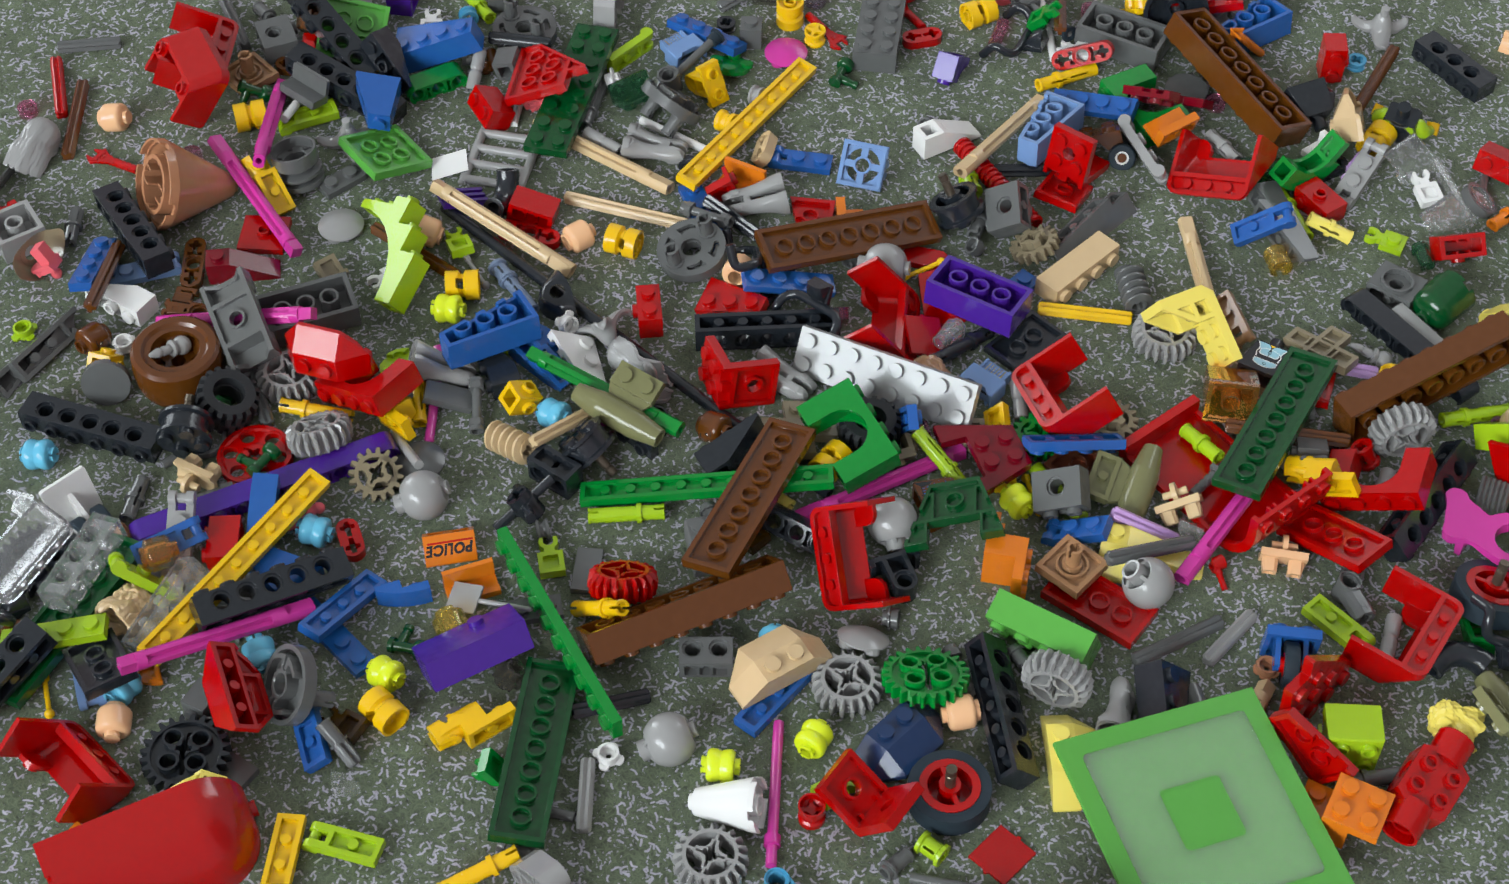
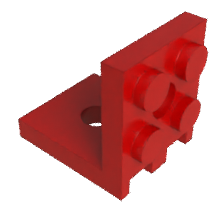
[1043,122,1110,190]
[698,335,780,410]
[814,748,925,837]

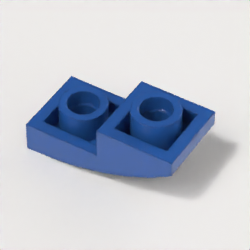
[374,580,433,607]

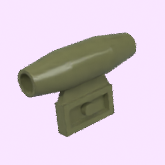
[571,360,666,447]
[1089,443,1163,523]
[1472,670,1509,739]

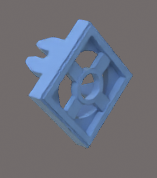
[836,139,890,192]

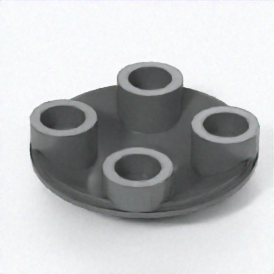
[395,441,445,479]

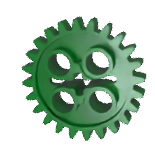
[881,646,970,709]

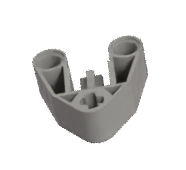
[593,0,625,29]
[509,849,571,884]

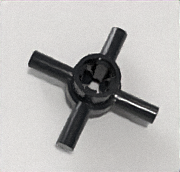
[493,474,556,530]

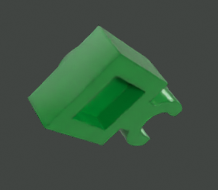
[1026,0,1063,32]

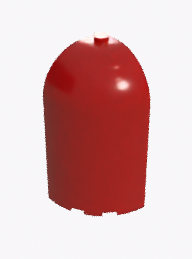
[32,777,261,884]

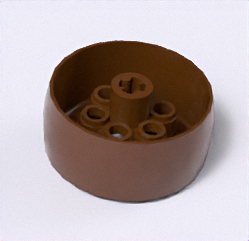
[130,316,227,407]

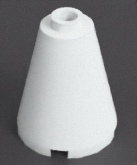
[688,776,768,834]

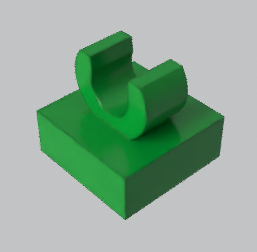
[471,747,504,786]

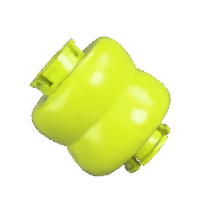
[430,293,467,324]
[999,483,1034,520]
[365,655,406,693]
[794,719,834,759]
[700,748,741,783]

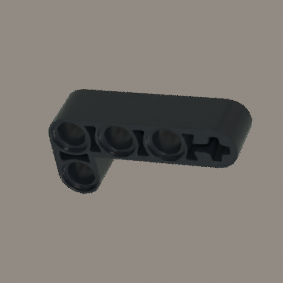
[762,503,815,555]

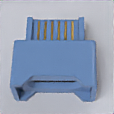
[660,30,707,68]
[959,358,1012,408]

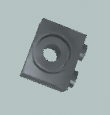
[254,14,302,65]
[984,180,1032,239]
[1366,260,1428,311]
[1031,465,1091,520]

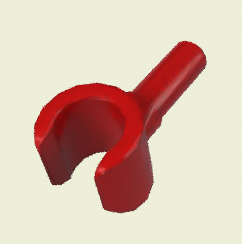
[1208,554,1228,591]

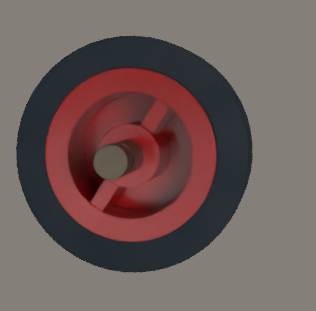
[1448,559,1509,630]
[908,750,992,836]

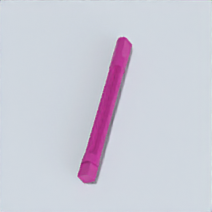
[252,78,287,168]
[207,134,303,258]
[156,306,317,327]
[795,444,966,519]
[1174,494,1254,586]
[116,597,316,676]

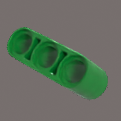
[405,61,468,104]

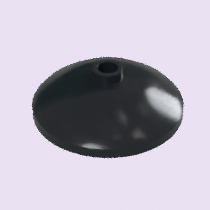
[1143,0,1209,25]

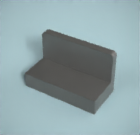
[279,61,330,110]

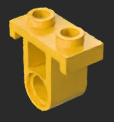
[684,58,730,109]

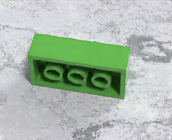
[985,588,1102,671]

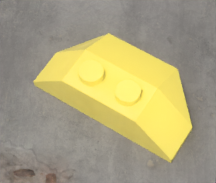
[1040,715,1095,812]

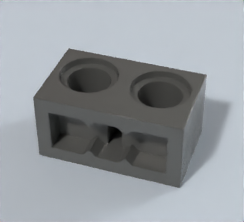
[679,635,733,678]

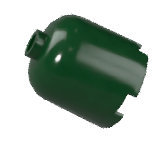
[1412,270,1476,329]

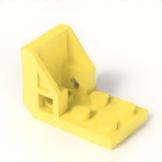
[1140,285,1243,372]

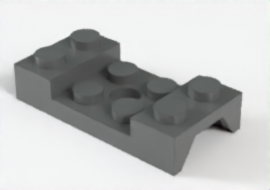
[199,266,282,374]

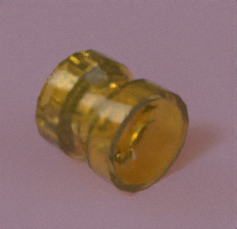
[1263,244,1293,277]

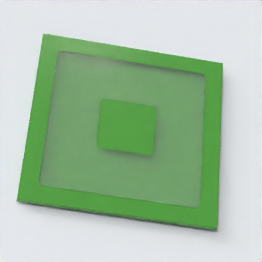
[1053,687,1355,884]

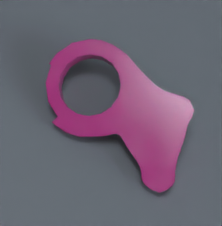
[1442,488,1509,571]

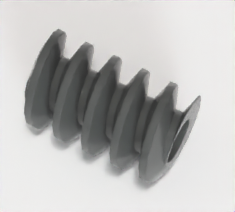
[1114,264,1153,315]

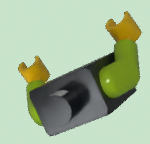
[1371,101,1440,149]

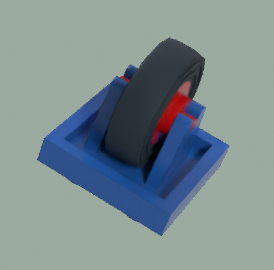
[1259,623,1323,689]

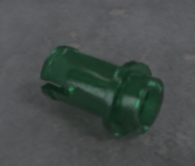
[1411,241,1436,271]

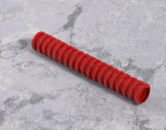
[953,137,1043,228]

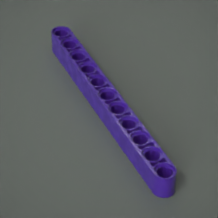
[128,431,401,541]

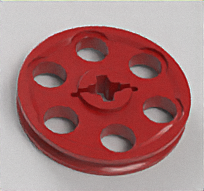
[217,425,294,484]

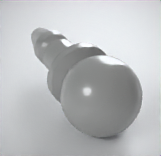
[149,335,192,358]
[1349,343,1393,368]

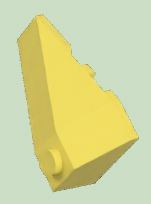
[1099,523,1204,584]

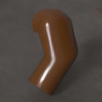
[481,48,496,75]

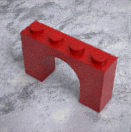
[314,358,424,417]
[1320,447,1437,511]

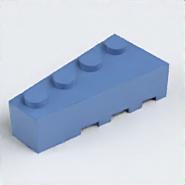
[1017,91,1085,167]

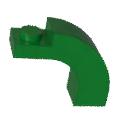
[1268,129,1350,191]

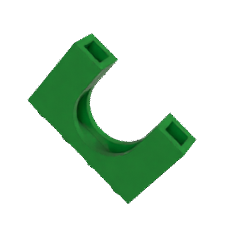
[1098,64,1190,148]
[796,378,902,494]

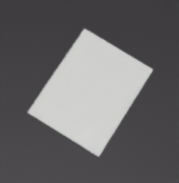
[432,149,468,181]

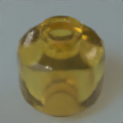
[432,605,468,635]

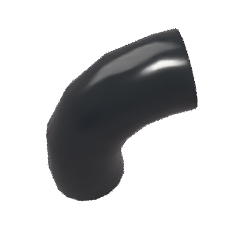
[483,168,519,218]
[1428,640,1494,679]

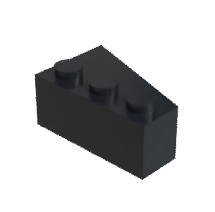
[1134,659,1191,719]

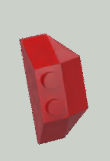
[284,321,375,382]
[202,641,274,733]

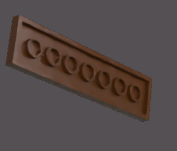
[754,200,943,274]
[681,417,816,580]

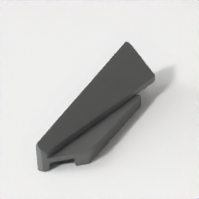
[1247,181,1319,263]
[1054,192,1137,261]
[0,306,77,399]

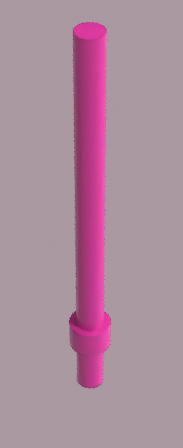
[764,720,784,869]

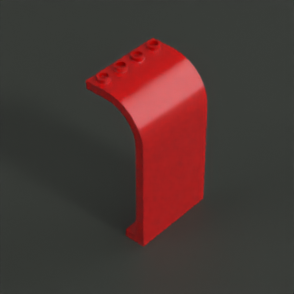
[1118,394,1333,553]

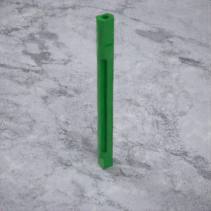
[525,346,686,438]

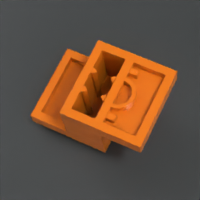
[980,512,1033,600]
[1305,772,1396,849]

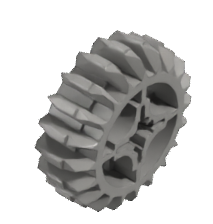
[1131,314,1197,365]
[256,350,317,406]
[1367,401,1437,458]
[285,409,354,458]
[1020,648,1095,711]
[811,650,884,719]
[672,823,749,884]

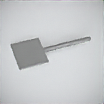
[445,581,533,615]

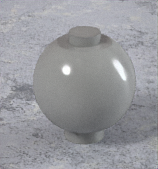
[857,243,911,280]
[392,470,452,521]
[867,494,918,553]
[1122,557,1175,609]
[636,712,699,767]

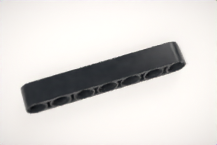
[1340,288,1480,405]

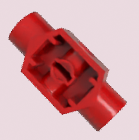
[1382,727,1475,846]

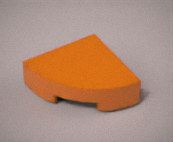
[137,665,164,686]

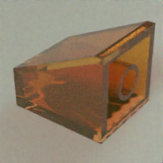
[1202,365,1260,423]

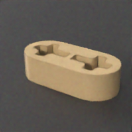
[751,130,778,168]

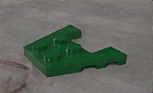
[904,476,1006,553]

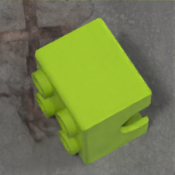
[1317,703,1385,771]

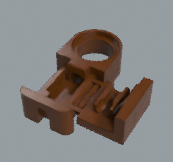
[161,286,208,315]

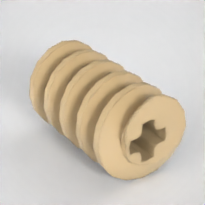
[484,420,536,465]

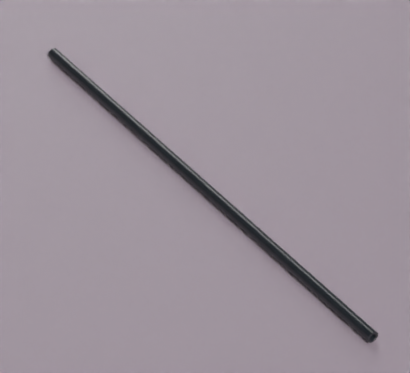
[440,205,833,499]

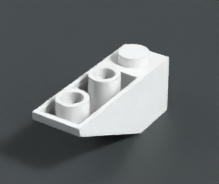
[912,119,981,160]
[85,284,160,327]

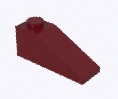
[205,248,281,285]

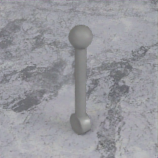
[463,255,490,289]

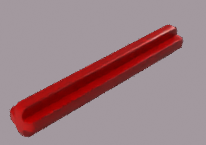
[50,56,68,119]

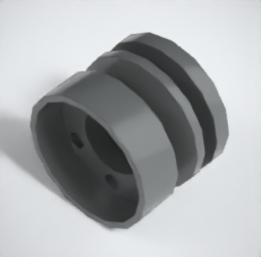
[269,135,326,194]

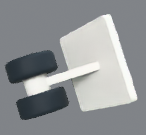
[39,466,116,547]

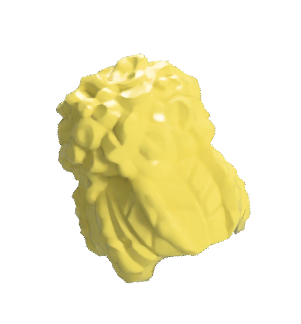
[1427,699,1486,754]

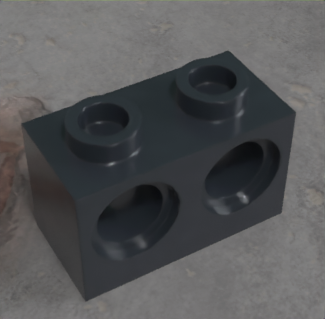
[527,444,584,500]

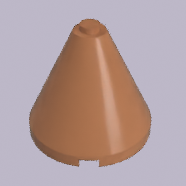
[135,138,238,231]

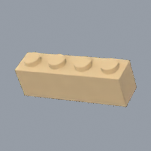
[1034,231,1120,303]

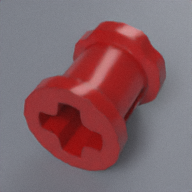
[1350,438,1381,471]

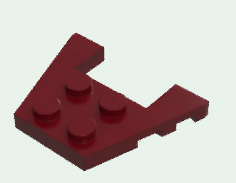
[1122,85,1214,110]
[933,425,1032,496]

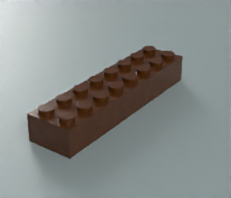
[1163,7,1312,148]
[1332,310,1509,445]
[574,554,793,667]

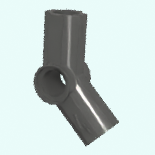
[1331,566,1376,625]

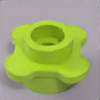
[11,320,38,342]

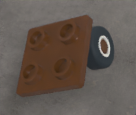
[1079,121,1136,170]

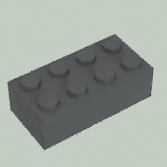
[852,0,906,74]
[1074,0,1171,73]
[256,271,362,347]

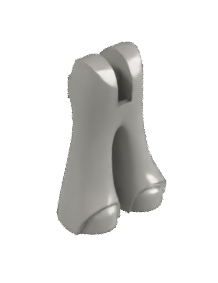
[621,122,689,165]
[721,172,791,216]
[408,339,477,388]
[748,345,818,401]
[1095,676,1136,731]

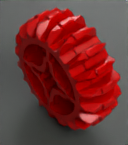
[587,559,658,605]

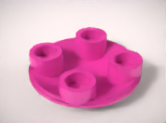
[765,37,808,68]

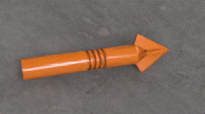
[1230,28,1265,57]

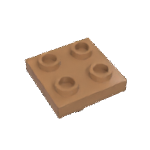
[228,50,280,95]
[1034,534,1109,599]

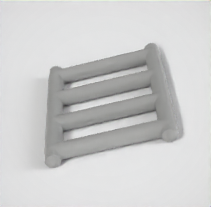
[458,125,538,188]

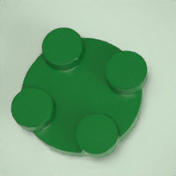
[710,54,753,77]

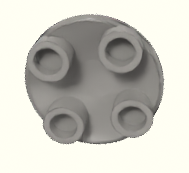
[318,208,364,244]
[837,625,890,657]

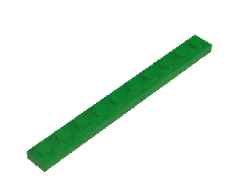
[579,464,834,508]
[495,526,623,739]

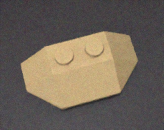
[1329,87,1365,142]
[729,624,833,710]

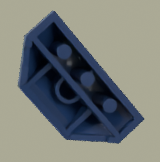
[855,701,944,782]

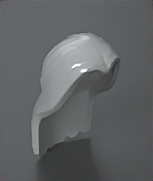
[3,117,61,178]
[607,336,673,388]

